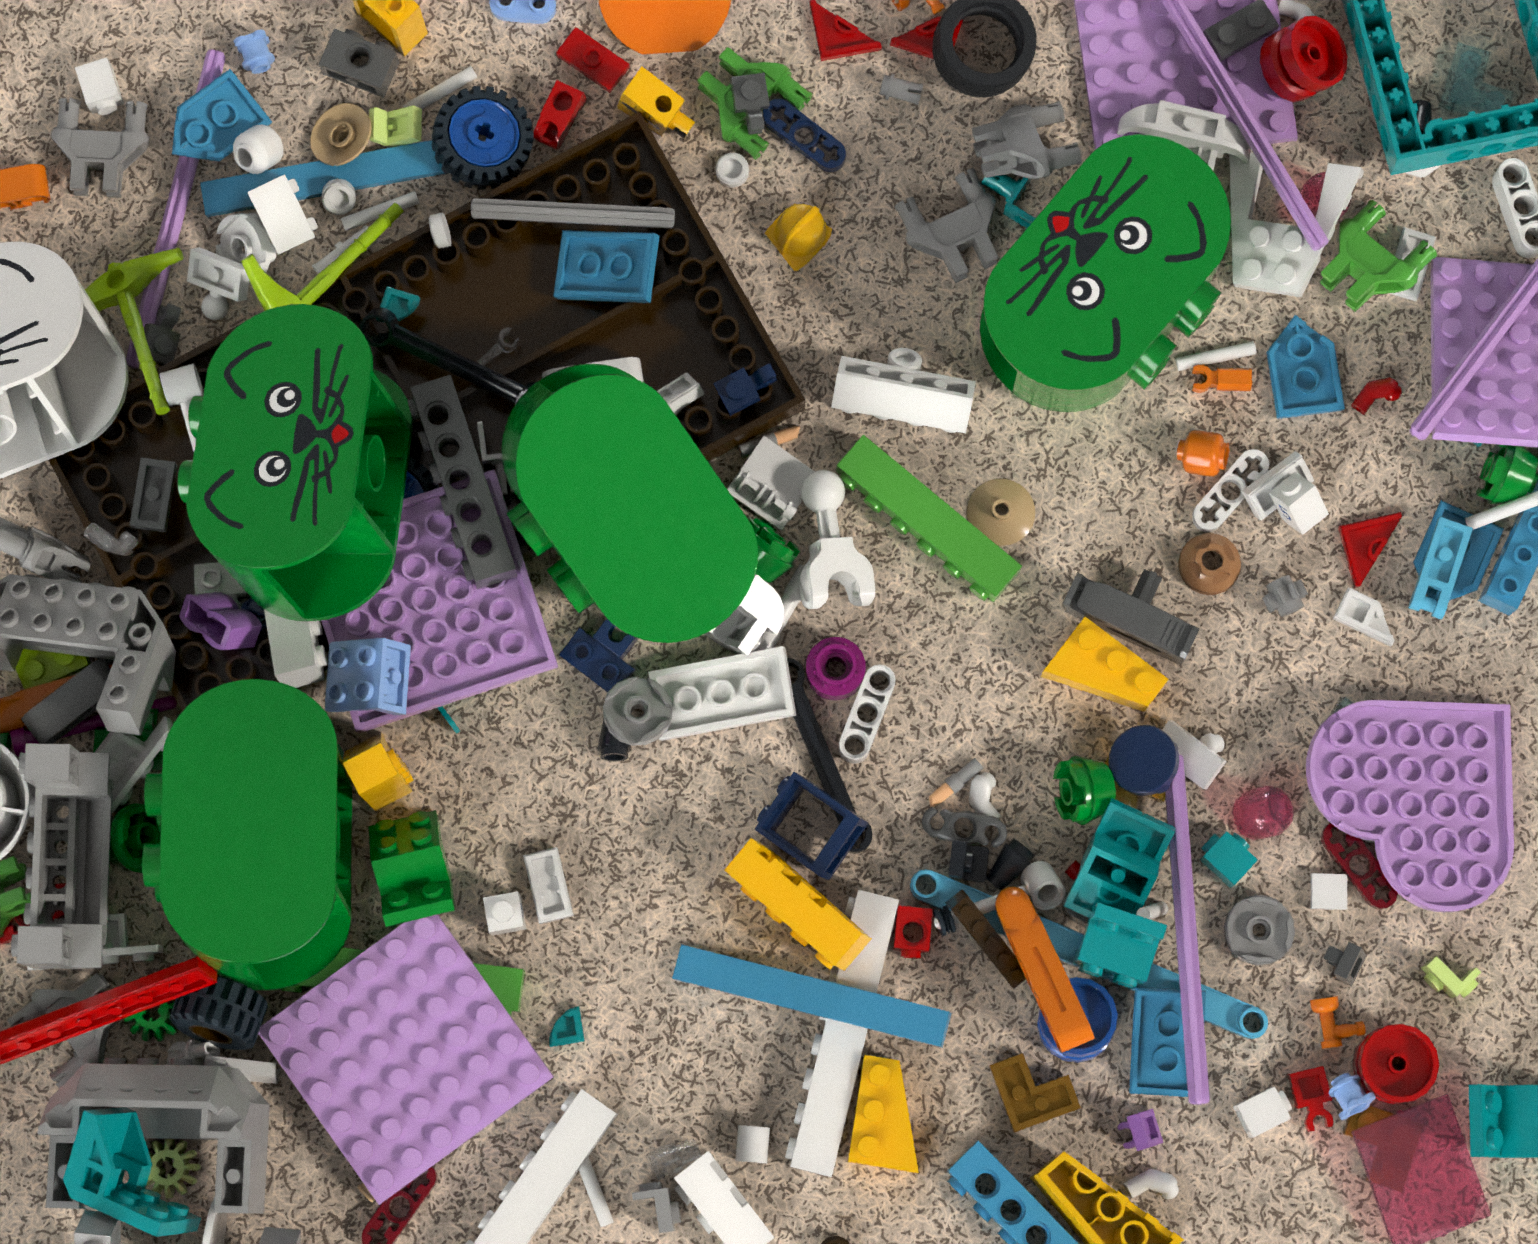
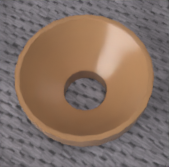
[1178,533,1241,595]

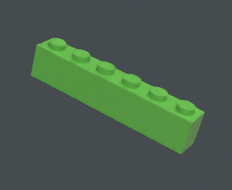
[836,435,1022,602]

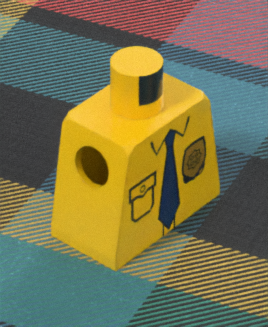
[617,66,695,138]

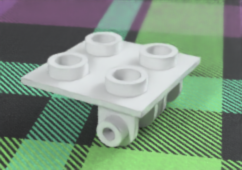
[727,436,815,531]

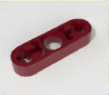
[1321,823,1398,910]
[362,1166,437,1244]

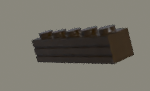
[945,889,1026,989]

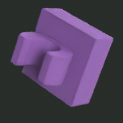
[1117,1109,1164,1151]

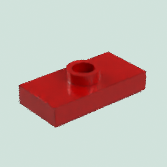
[556,27,630,93]

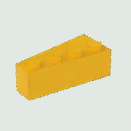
[343,732,414,811]

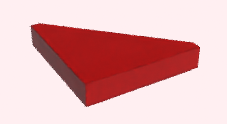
[809,0,882,61]
[890,16,964,59]
[1338,512,1402,588]

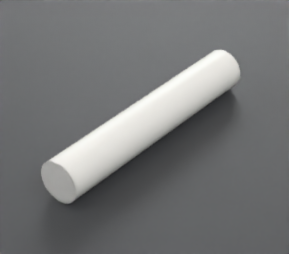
[403,66,477,109]
[341,191,420,231]
[1175,341,1257,371]
[1465,491,1538,530]
[1136,902,1168,920]
[579,1156,614,1227]

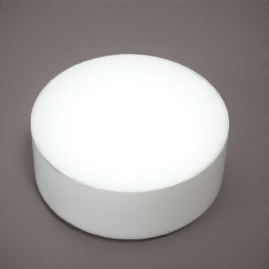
[715,153,749,188]
[322,179,356,215]
[429,212,451,249]
[887,348,922,371]

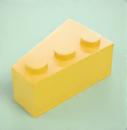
[1040,617,1169,712]
[847,1055,919,1173]

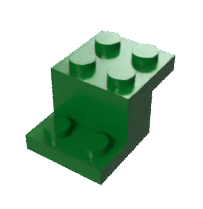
[368,810,455,927]

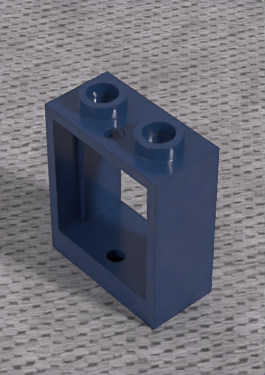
[754,772,869,880]

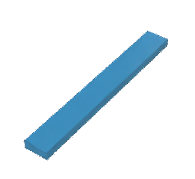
[200,140,445,217]
[672,944,952,1048]

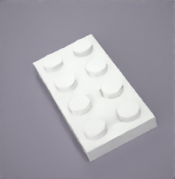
[648,646,797,741]

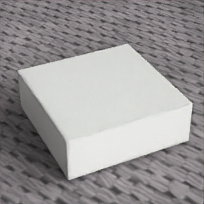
[1311,873,1347,910]

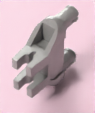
[51,98,150,198]
[972,101,1082,179]
[895,168,998,283]
[0,517,91,583]
[7,973,124,1089]

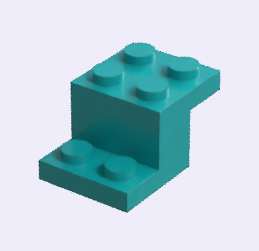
[1064,798,1176,918]
[1072,903,1167,989]
[1468,1084,1538,1158]

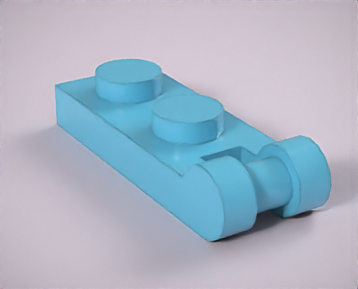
[1408,517,1473,620]

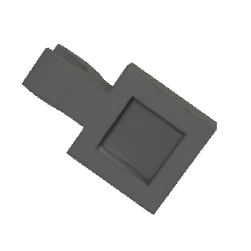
[730,73,770,135]
[136,303,181,366]

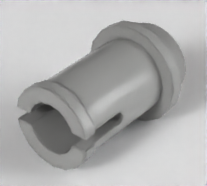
[879,73,923,105]

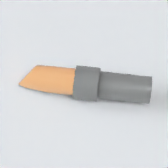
[738,426,800,457]
[929,758,983,808]

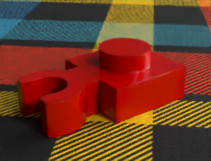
[1287,1066,1333,1132]

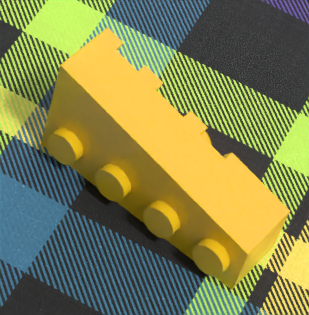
[724,838,872,971]
[1030,1151,1184,1244]

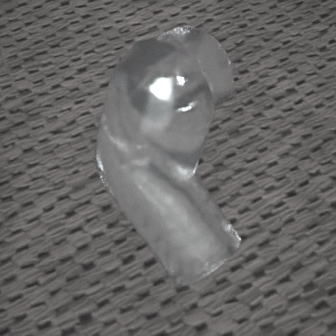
[84,523,138,556]

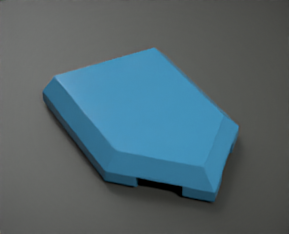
[172,69,272,162]
[1266,315,1345,419]
[1413,500,1504,601]

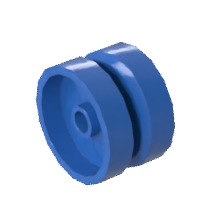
[1037,977,1118,1063]

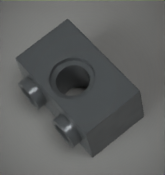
[319,28,400,98]

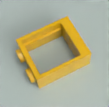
[352,0,428,57]

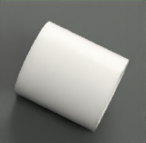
[735,1125,770,1164]

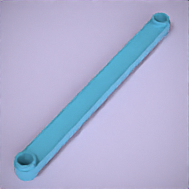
[910,869,1268,1039]

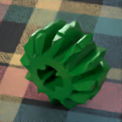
[124,999,177,1042]

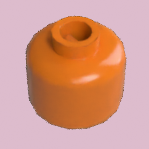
[1177,430,1229,477]

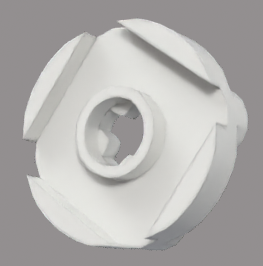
[216,213,276,281]

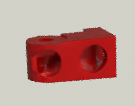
[533,80,587,150]

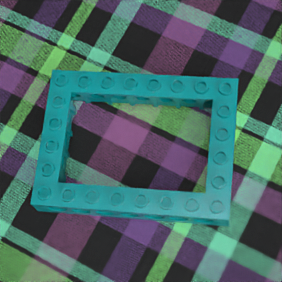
[1342,0,1538,175]

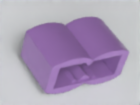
[179,592,262,650]

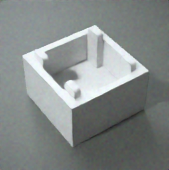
[248,174,318,255]

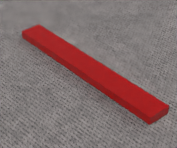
[0,956,217,1065]

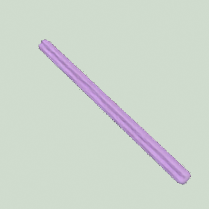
[1161,0,1329,251]
[126,49,226,369]
[1410,258,1538,440]
[1165,755,1210,1105]

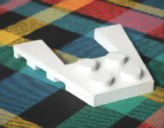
[1229,153,1364,297]

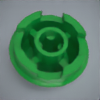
[1476,444,1538,504]
[748,517,801,583]
[1053,755,1116,825]
[110,803,161,873]

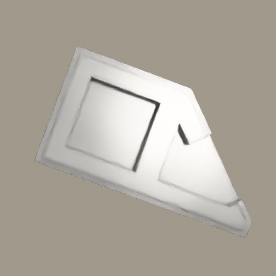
[1333,587,1394,647]

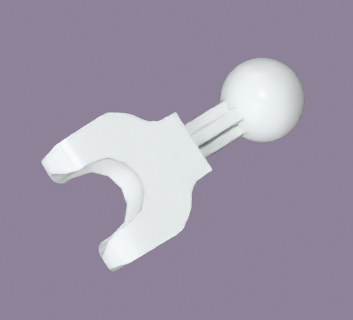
[798,470,875,609]

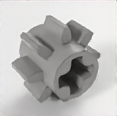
[1262,575,1308,617]

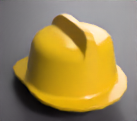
[765,203,832,271]

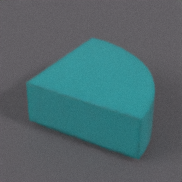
[376,287,421,323]
[549,1006,585,1047]

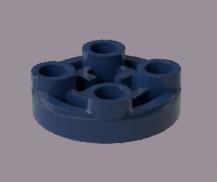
[1108,725,1179,796]

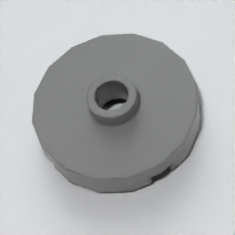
[603,677,672,746]
[1223,895,1295,966]

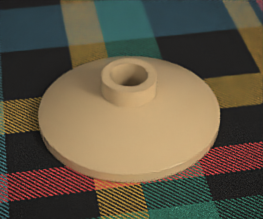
[310,103,372,166]
[967,479,1035,546]

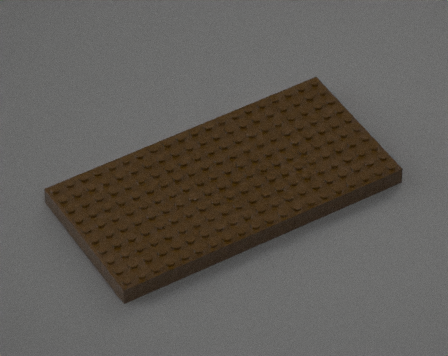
[49,111,806,711]

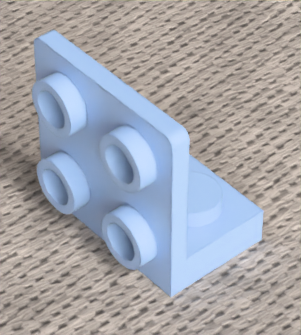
[325,638,411,715]

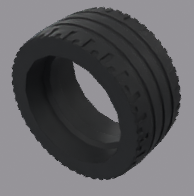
[932,0,1037,98]

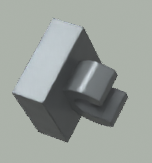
[1323,942,1367,987]

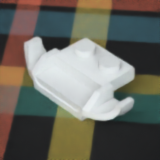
[1117,100,1252,170]

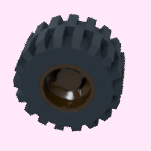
[169,975,268,1050]

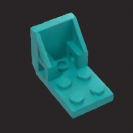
[63,1107,202,1237]

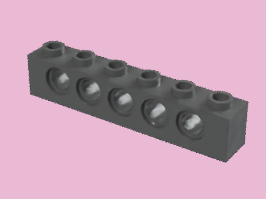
[407,375,517,589]

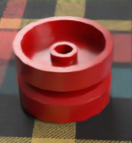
[1260,16,1348,102]
[1352,1024,1440,1104]

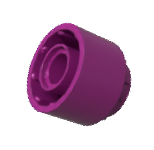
[806,637,866,701]

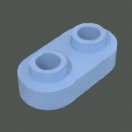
[489,0,556,24]

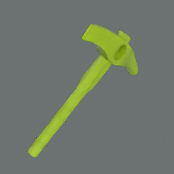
[241,203,404,311]
[85,247,184,415]

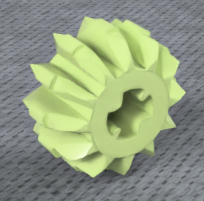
[146,1139,201,1198]

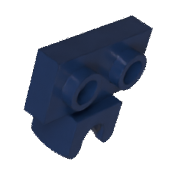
[559,619,638,692]

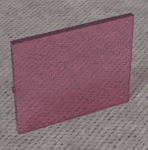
[1351,1094,1491,1244]

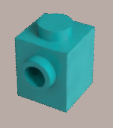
[1199,831,1258,888]

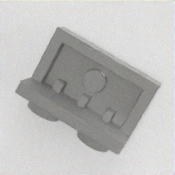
[632,1182,681,1233]

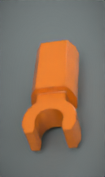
[1192,365,1252,393]

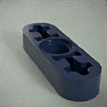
[763,99,846,172]

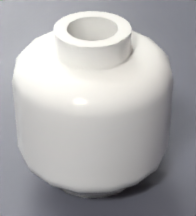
[233,124,283,174]

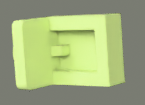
[369,105,422,148]
[1421,956,1481,998]

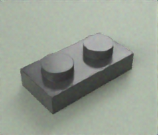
[1203,0,1279,62]
[130,458,178,532]

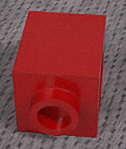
[893,905,933,959]

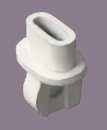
[166,1039,220,1065]

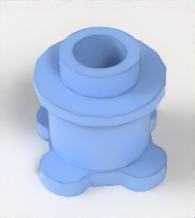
[234,29,275,74]
[1328,1072,1376,1120]

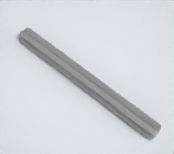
[471,198,675,228]

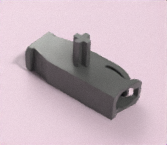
[1063,569,1200,665]

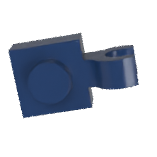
[713,364,777,416]

